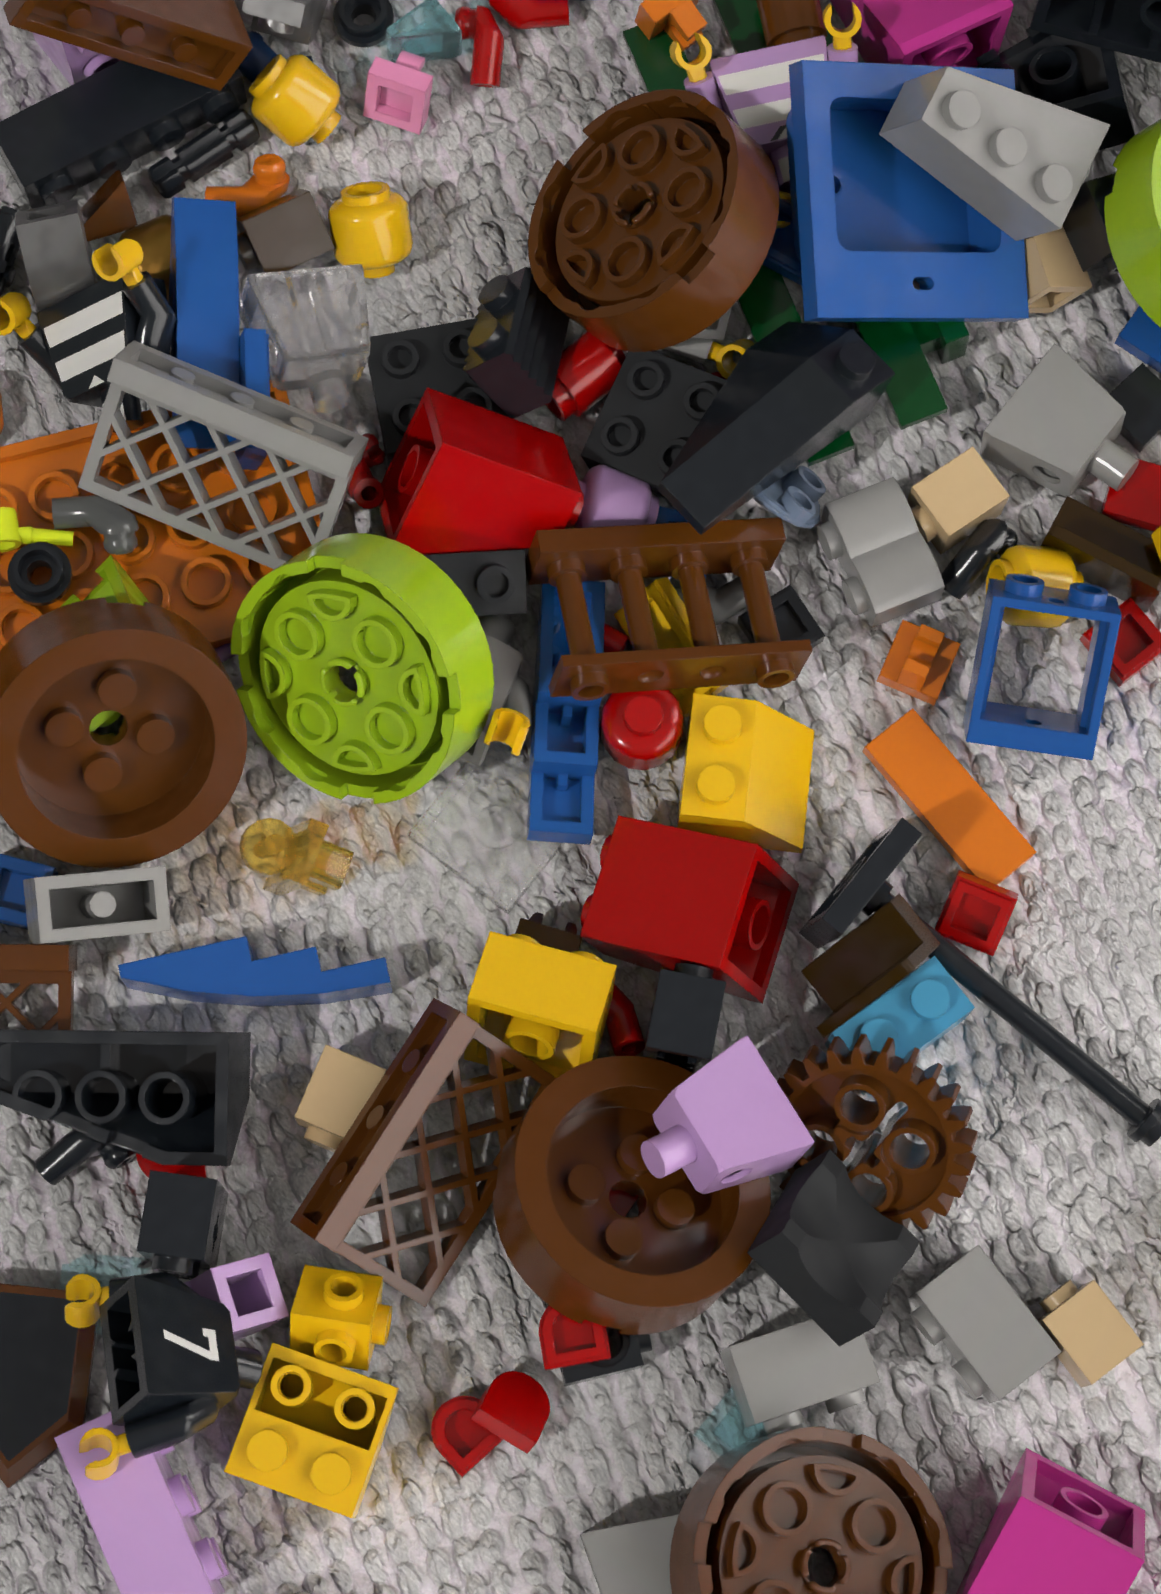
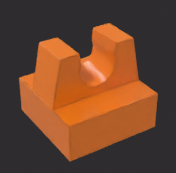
[634,0,708,52]
[877,620,961,705]

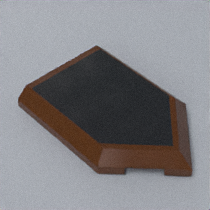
[0,1283,98,1488]

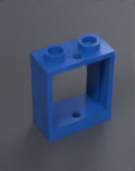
[963,573,1122,760]

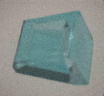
[386,0,462,63]

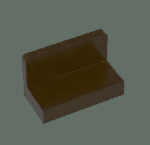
[1041,496,1161,612]
[801,893,940,1038]

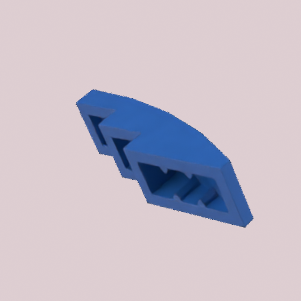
[169,197,240,449]
[526,581,606,845]
[118,936,393,1007]

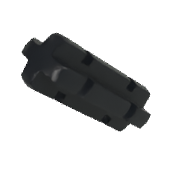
[148,109,260,199]

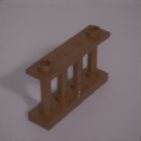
[525,517,813,701]

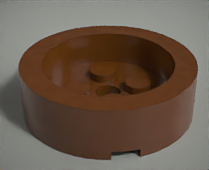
[528,89,780,352]
[0,598,247,868]
[493,1056,771,1335]
[669,1426,953,1594]

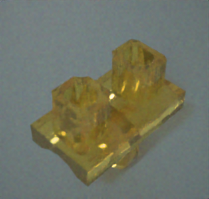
[239,818,354,896]

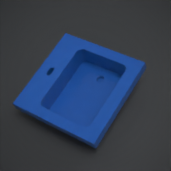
[786,60,1029,322]

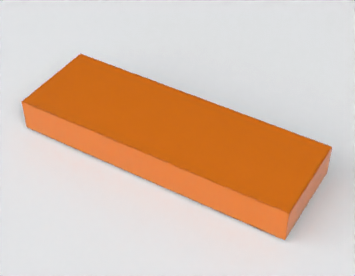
[862,708,1036,885]

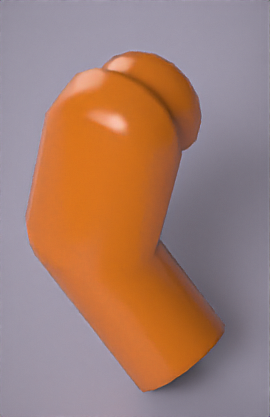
[205,154,290,217]

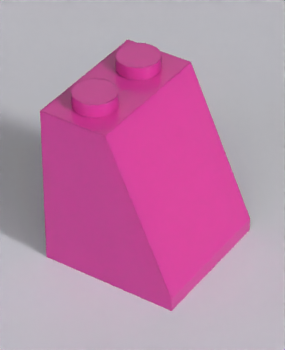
[830,0,1014,68]
[956,1448,1145,1594]

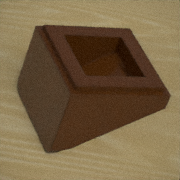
[80,170,138,242]

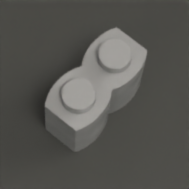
[816,477,945,628]

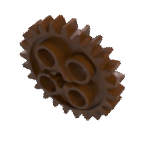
[777,1034,978,1230]

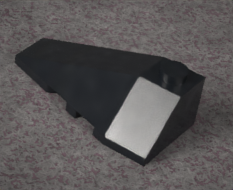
[975,27,1135,151]

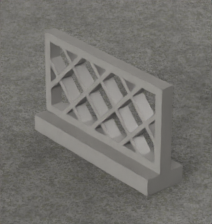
[78,340,369,569]

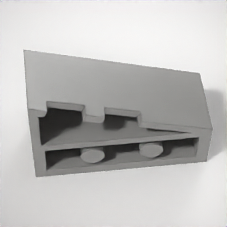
[879,66,1110,241]

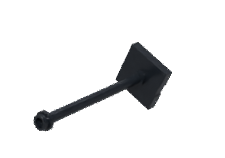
[799,817,1161,1147]

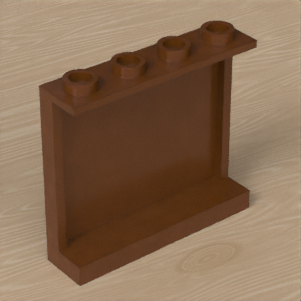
[3,0,253,91]

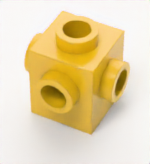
[290,1264,392,1371]

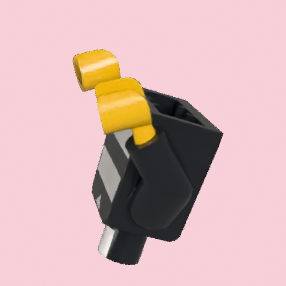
[0,238,177,433]
[64,1272,263,1481]

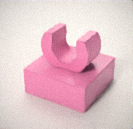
[363,50,433,135]

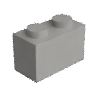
[23,866,171,944]
[908,1245,1061,1403]
[720,1319,880,1435]

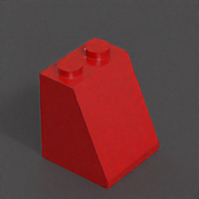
[379,387,584,554]
[580,815,799,1004]

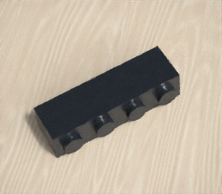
[0,60,247,209]

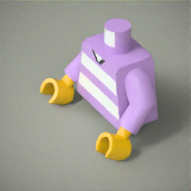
[669,2,862,193]

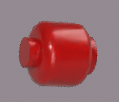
[600,689,684,770]

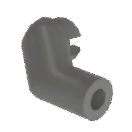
[52,495,139,555]

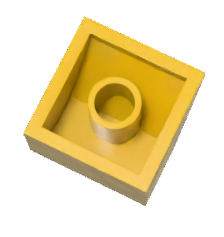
[677,693,815,853]
[464,931,617,1078]

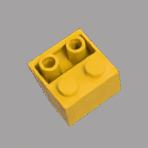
[224,1342,399,1518]

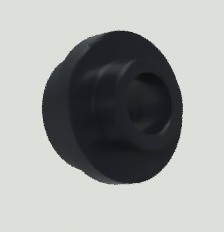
[333,0,394,48]
[7,542,73,606]

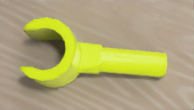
[0,507,74,553]

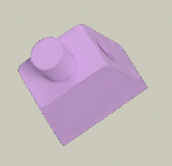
[641,1035,815,1194]

